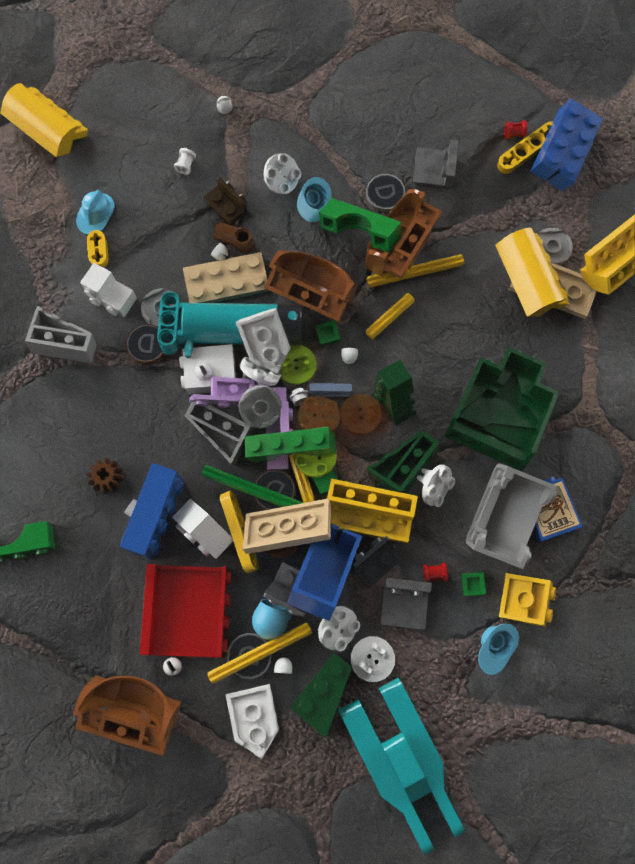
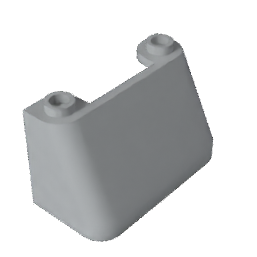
[466,463,557,569]

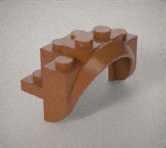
[365,189,442,279]
[264,250,359,322]
[73,676,181,756]

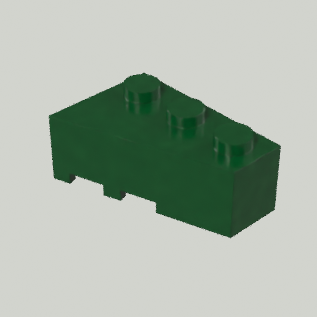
[373,359,417,425]
[366,430,440,494]
[290,653,352,738]

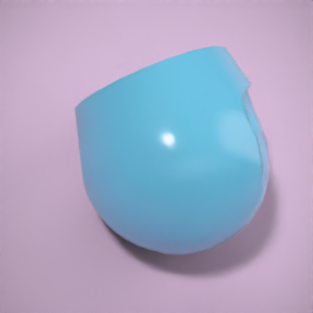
[252,599,292,640]

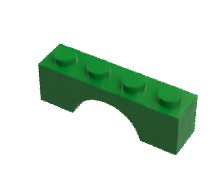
[319,198,402,252]
[245,427,336,463]
[0,521,55,563]

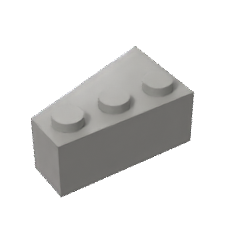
[25,306,97,363]
[185,402,255,466]

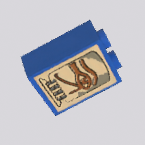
[532,477,583,543]

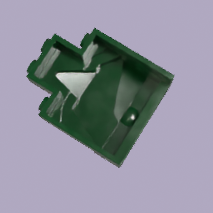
[444,347,559,472]

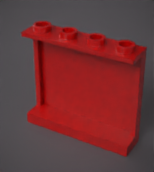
[140,564,232,658]

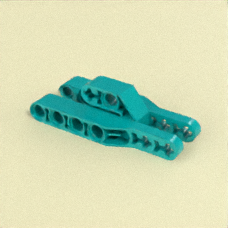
[338,678,465,856]

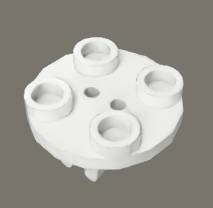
[264,153,301,194]
[240,357,281,387]
[417,464,455,507]
[317,606,360,652]
[350,636,395,682]

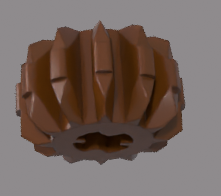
[86,458,124,495]

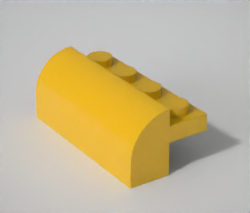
[0,83,88,157]
[580,215,635,295]
[495,228,570,317]
[327,479,418,544]

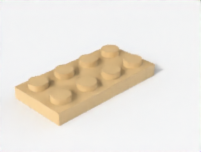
[183,252,270,303]
[508,263,597,319]
[243,499,331,554]

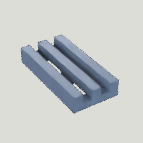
[310,383,352,398]

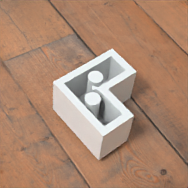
[80,263,137,317]
[172,499,233,559]

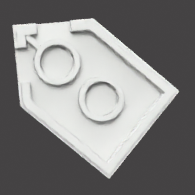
[236,308,290,374]
[225,684,279,759]

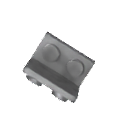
[413,140,458,188]
[263,559,306,617]
[381,578,432,629]

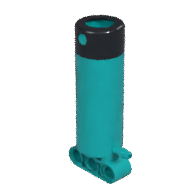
[157,292,303,358]

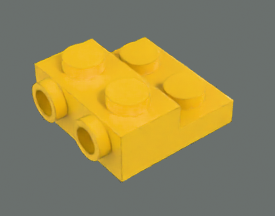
[499,573,556,627]

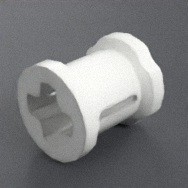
[174,148,196,175]

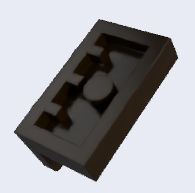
[203,177,247,226]

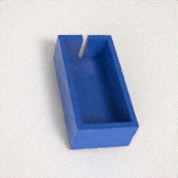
[530,98,603,191]
[119,463,184,560]
[287,524,362,621]

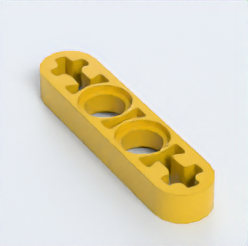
[497,122,553,174]
[220,490,259,573]

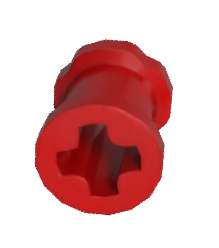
[504,120,528,139]
[423,562,448,583]

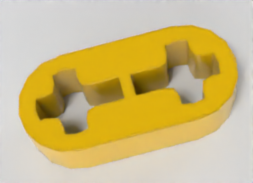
[87,230,109,268]

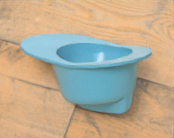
[297,177,332,222]
[76,190,115,235]
[478,624,519,675]

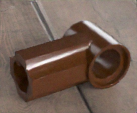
[213,222,254,253]

